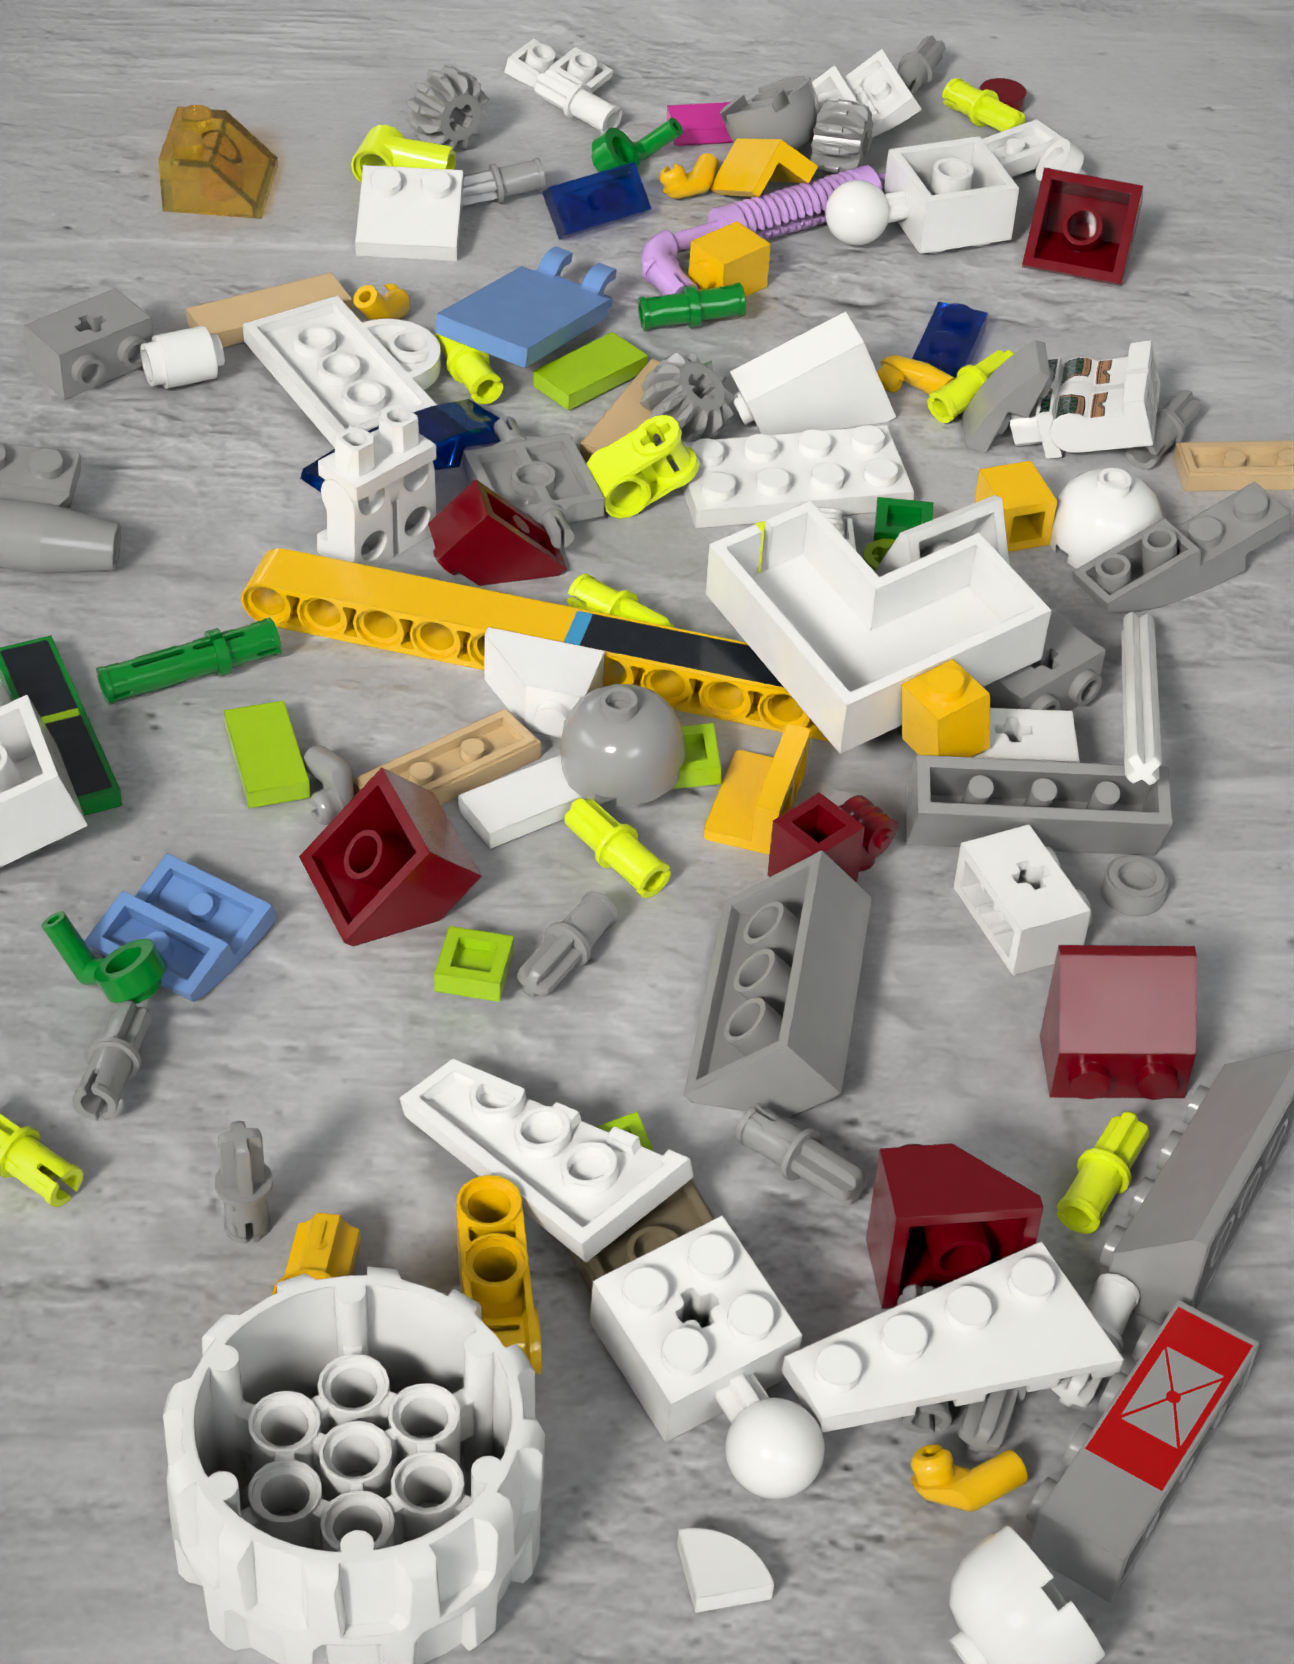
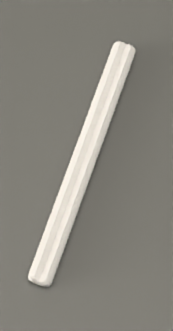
[1121,611,1162,785]

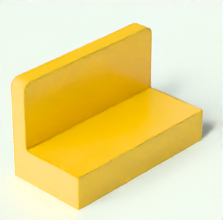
[710,138,818,197]
[704,724,811,855]

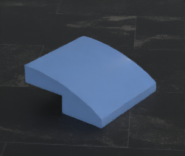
[84,853,278,1002]

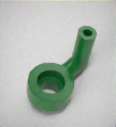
[591,118,683,181]
[41,911,167,1004]

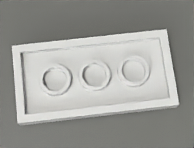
[673,425,914,528]

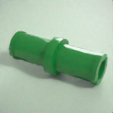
[638,282,746,331]

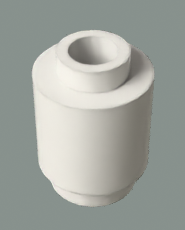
[140,325,225,389]

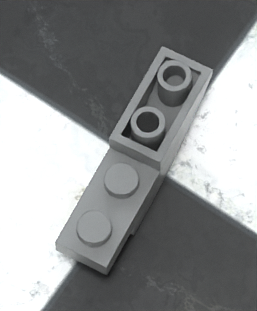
[1072,481,1291,612]

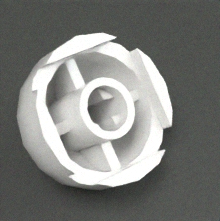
[1050,468,1163,569]
[949,1525,1105,1664]

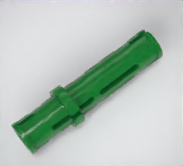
[96,617,282,706]

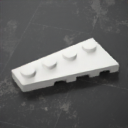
[400,1059,694,1262]
[782,1241,1124,1433]

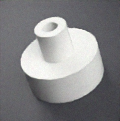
[1036,139,1087,182]

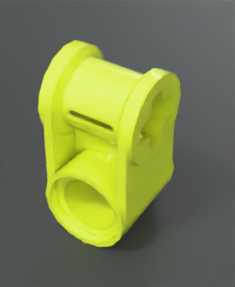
[586,415,700,519]

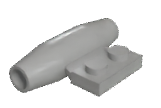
[0,442,121,573]

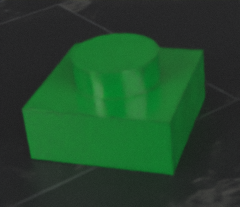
[873,497,934,541]

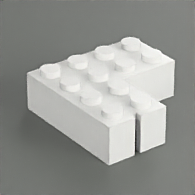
[706,500,1052,754]

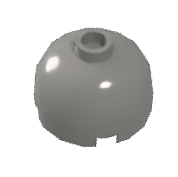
[720,76,820,154]
[560,684,686,807]

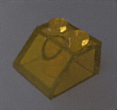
[158,105,278,219]

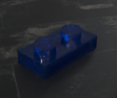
[542,162,652,240]
[912,301,988,378]

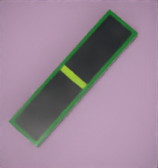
[0,635,122,816]

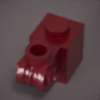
[767,792,898,882]

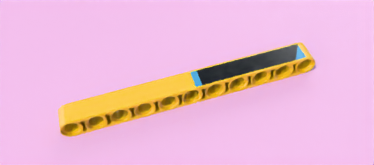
[241,548,830,742]

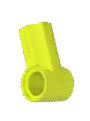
[351,125,456,183]

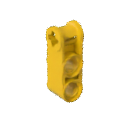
[456,1175,542,1375]

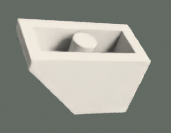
[484,627,605,738]

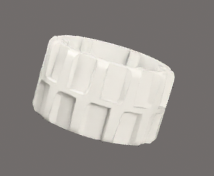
[163,1267,545,1664]

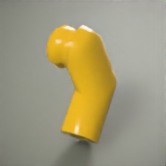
[659,153,720,199]
[353,283,410,320]
[877,354,955,394]
[911,1444,1028,1512]

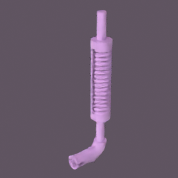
[641,165,886,295]

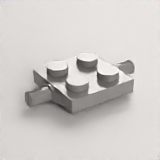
[463,416,605,549]

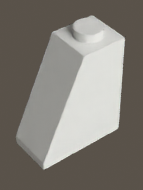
[730,312,896,435]

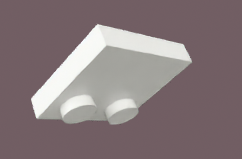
[355,165,464,261]

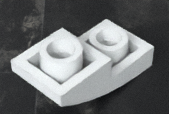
[504,38,613,93]

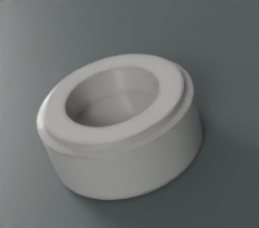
[1101,855,1169,916]

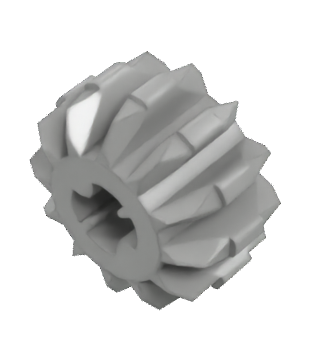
[406,65,489,149]
[810,99,874,178]
[639,352,735,442]

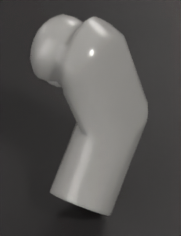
[303,745,354,825]

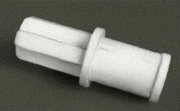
[534,70,622,133]
[1051,1273,1140,1408]

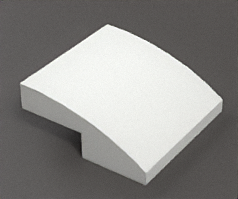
[812,49,922,137]

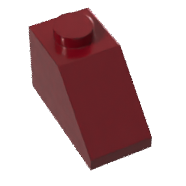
[428,479,567,586]

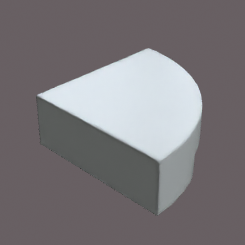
[677,1528,774,1613]

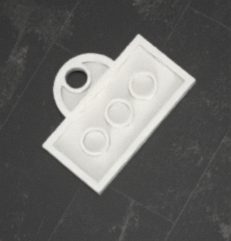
[243,296,441,448]

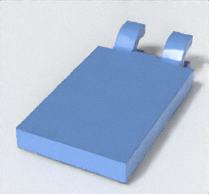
[435,246,617,368]

